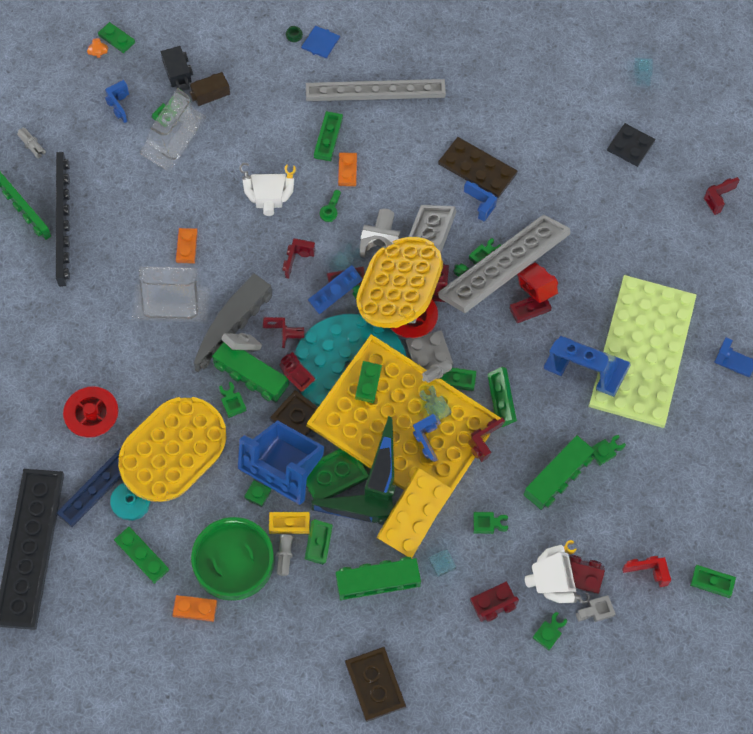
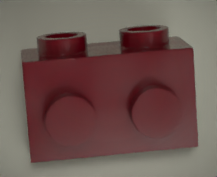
[569,555,605,594]

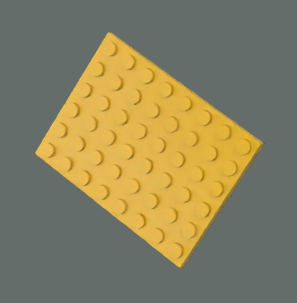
[306,334,501,512]

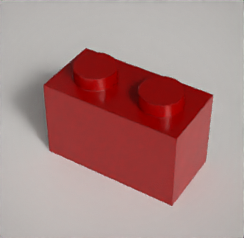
[517,262,558,303]

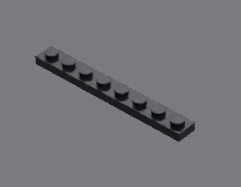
[56,152,70,287]

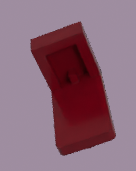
[468,418,505,462]

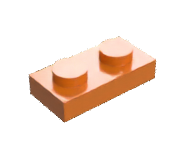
[338,153,357,186]
[176,228,198,263]
[172,595,217,622]

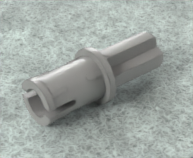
[17,127,46,159]
[422,360,452,383]
[276,534,293,576]

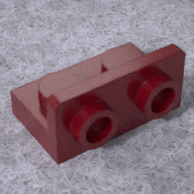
[470,581,519,622]

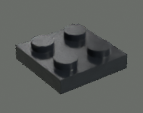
[607,123,656,167]

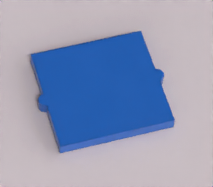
[301,26,340,59]

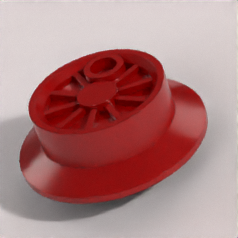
[390,299,438,338]
[63,386,119,438]

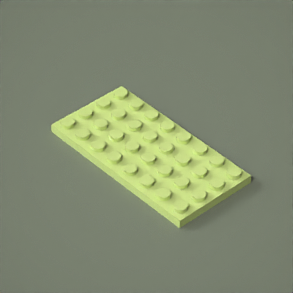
[589,275,696,428]

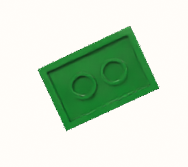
[306,449,369,500]

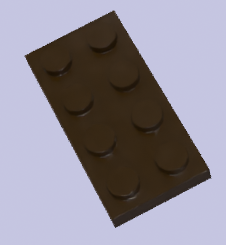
[438,137,518,198]

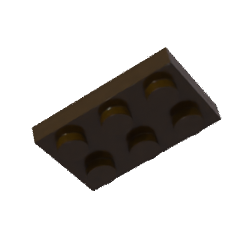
[345,647,406,722]

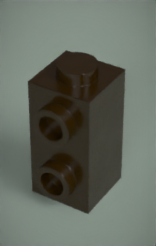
[189,72,230,106]

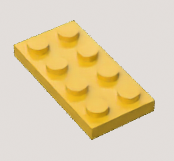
[376,468,452,558]

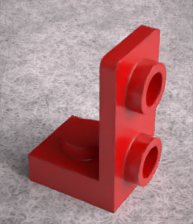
[622,556,671,587]

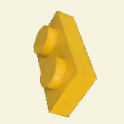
[269,512,310,534]

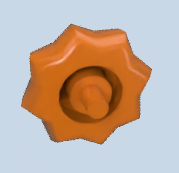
[87,38,108,58]

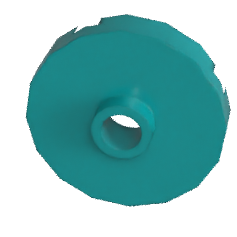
[110,483,151,521]

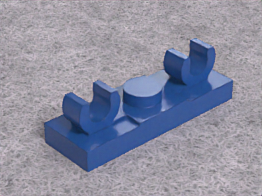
[308,265,363,314]

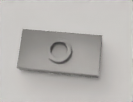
[222,333,262,351]

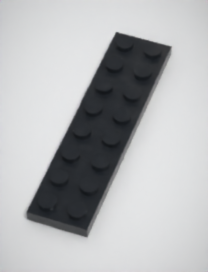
[0,468,64,630]

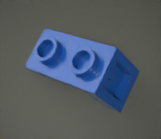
[105,80,129,123]
[464,181,497,222]
[714,337,753,377]
[413,414,441,462]

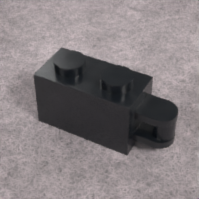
[160,46,193,93]

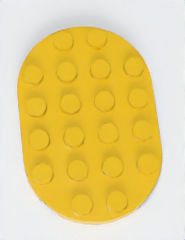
[356,237,443,328]
[118,397,226,502]

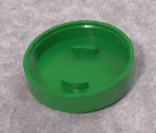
[191,517,274,601]

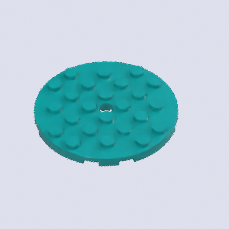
[295,314,407,407]

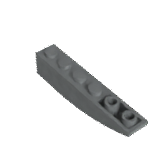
[194,273,272,373]

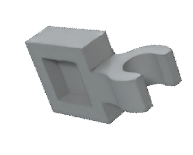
[576,595,616,622]

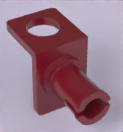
[263,317,304,348]

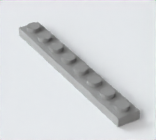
[306,79,446,101]

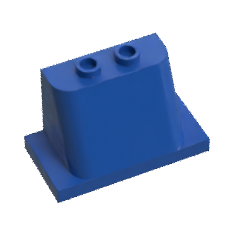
[544,335,631,397]
[238,420,324,505]

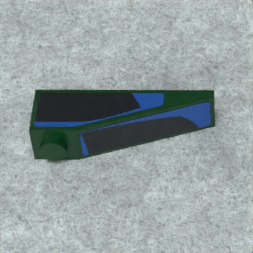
[365,416,397,502]
[311,495,393,525]

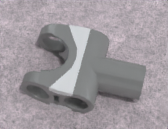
[360,208,401,258]

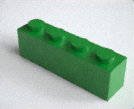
[212,342,289,403]
[523,435,595,510]
[336,557,421,600]

